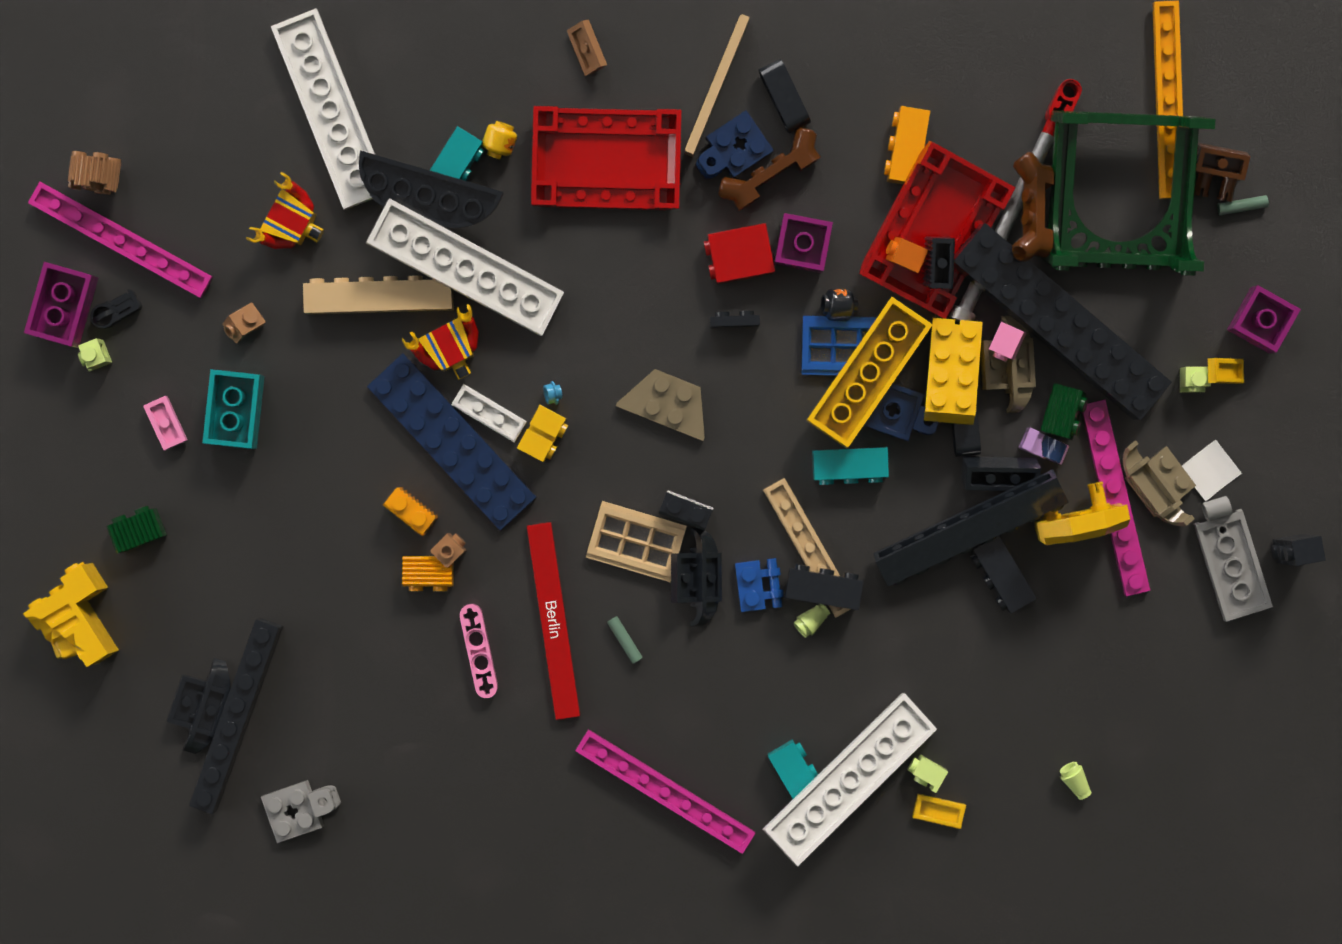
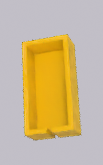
[924,318,982,425]

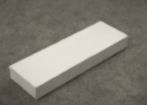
[451,384,527,443]

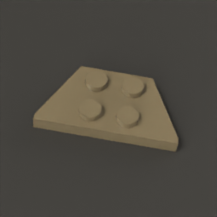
[616,369,705,441]

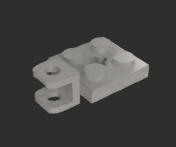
[261,780,341,843]

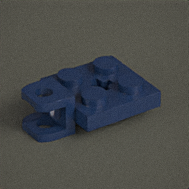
[695,110,774,180]
[863,383,939,441]

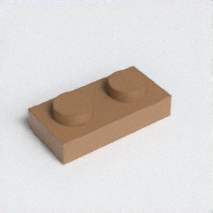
[567,20,607,76]

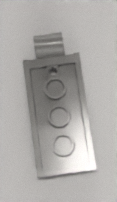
[1193,496,1273,622]

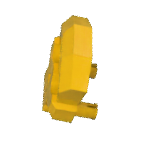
[1034,481,1130,545]

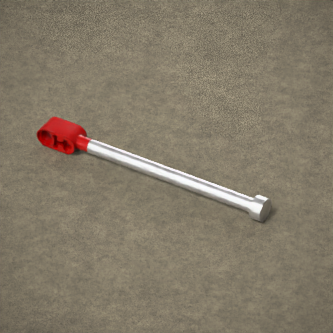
[949,79,1082,323]

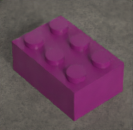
[24,262,99,348]

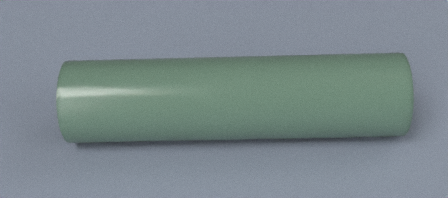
[1217,195,1269,216]
[607,616,643,664]

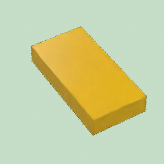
[1208,358,1244,384]
[912,793,966,829]

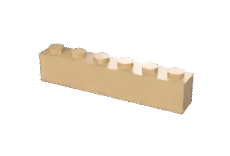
[303,276,454,315]

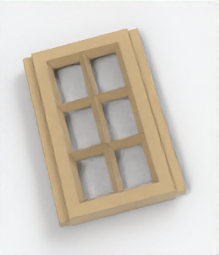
[586,501,687,582]

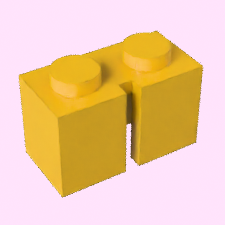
[517,405,569,462]

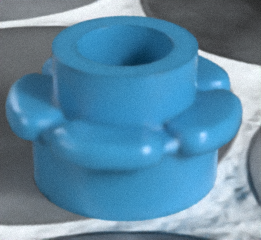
[543,381,562,405]

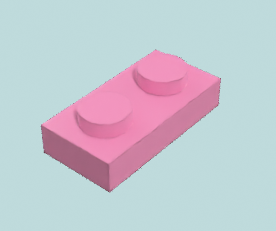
[143,396,188,451]

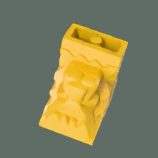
[23,562,119,667]

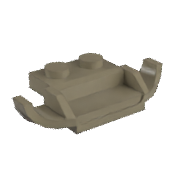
[980,315,1036,413]
[1123,440,1196,526]

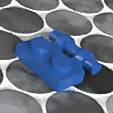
[735,558,784,612]

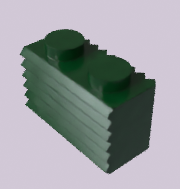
[1040,383,1088,440]
[106,506,167,554]

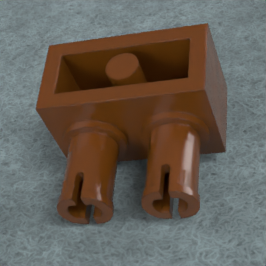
[1194,143,1251,202]

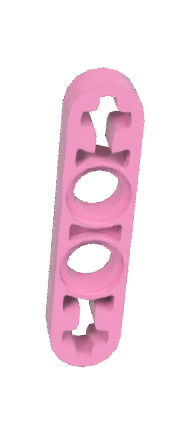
[460,604,498,698]

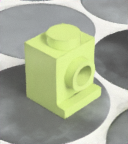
[78,338,112,372]
[1180,367,1211,392]
[907,754,948,793]

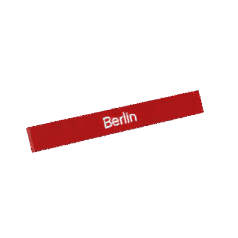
[527,522,580,720]

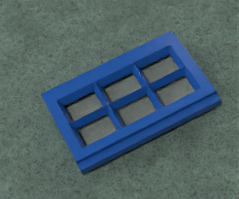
[801,316,877,375]

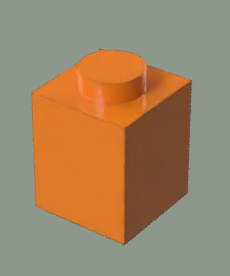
[886,237,928,273]

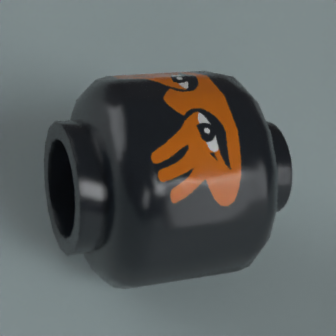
[820,289,858,321]

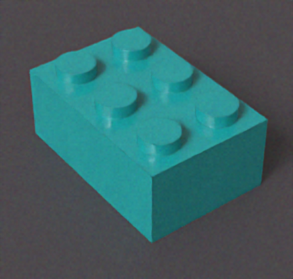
[202,369,265,449]

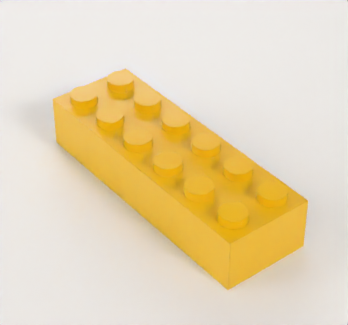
[806,297,933,448]

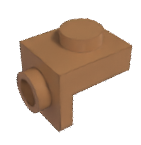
[223,302,266,344]
[431,533,467,567]

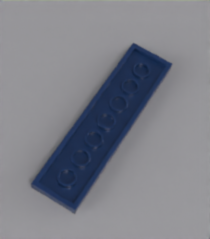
[367,353,536,530]

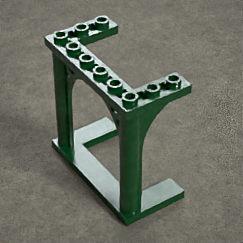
[1042,111,1216,276]

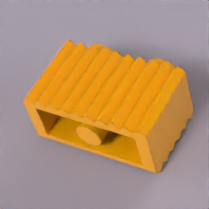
[383,487,438,536]
[402,556,454,591]

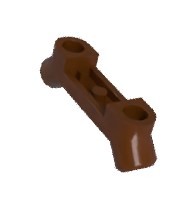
[718,128,821,211]
[1012,152,1054,262]

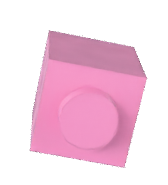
[989,322,1027,362]

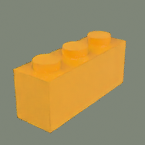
[884,106,930,184]

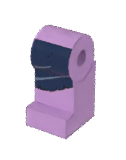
[1018,427,1069,465]

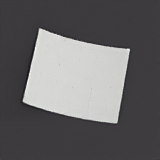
[1182,440,1242,501]

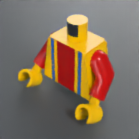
[246,172,324,249]
[402,304,479,380]

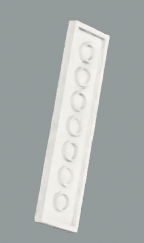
[271,8,375,210]
[366,198,564,336]
[763,693,937,866]

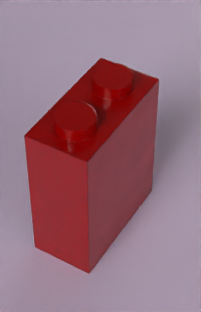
[704,223,775,285]

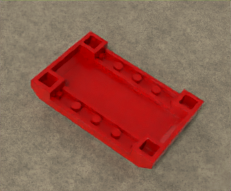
[531,106,682,210]
[859,141,1016,319]

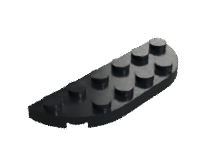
[359,150,504,228]

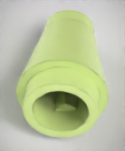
[793,604,830,638]
[1060,762,1092,800]

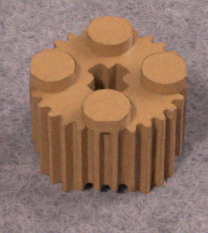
[68,151,121,195]

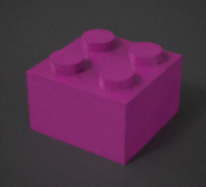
[774,213,833,273]
[1227,285,1301,354]

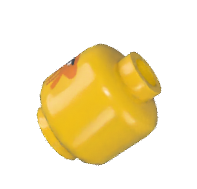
[482,121,517,159]

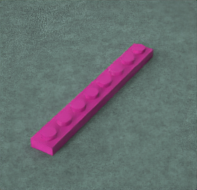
[28,181,213,298]
[1081,400,1150,596]
[575,729,755,854]

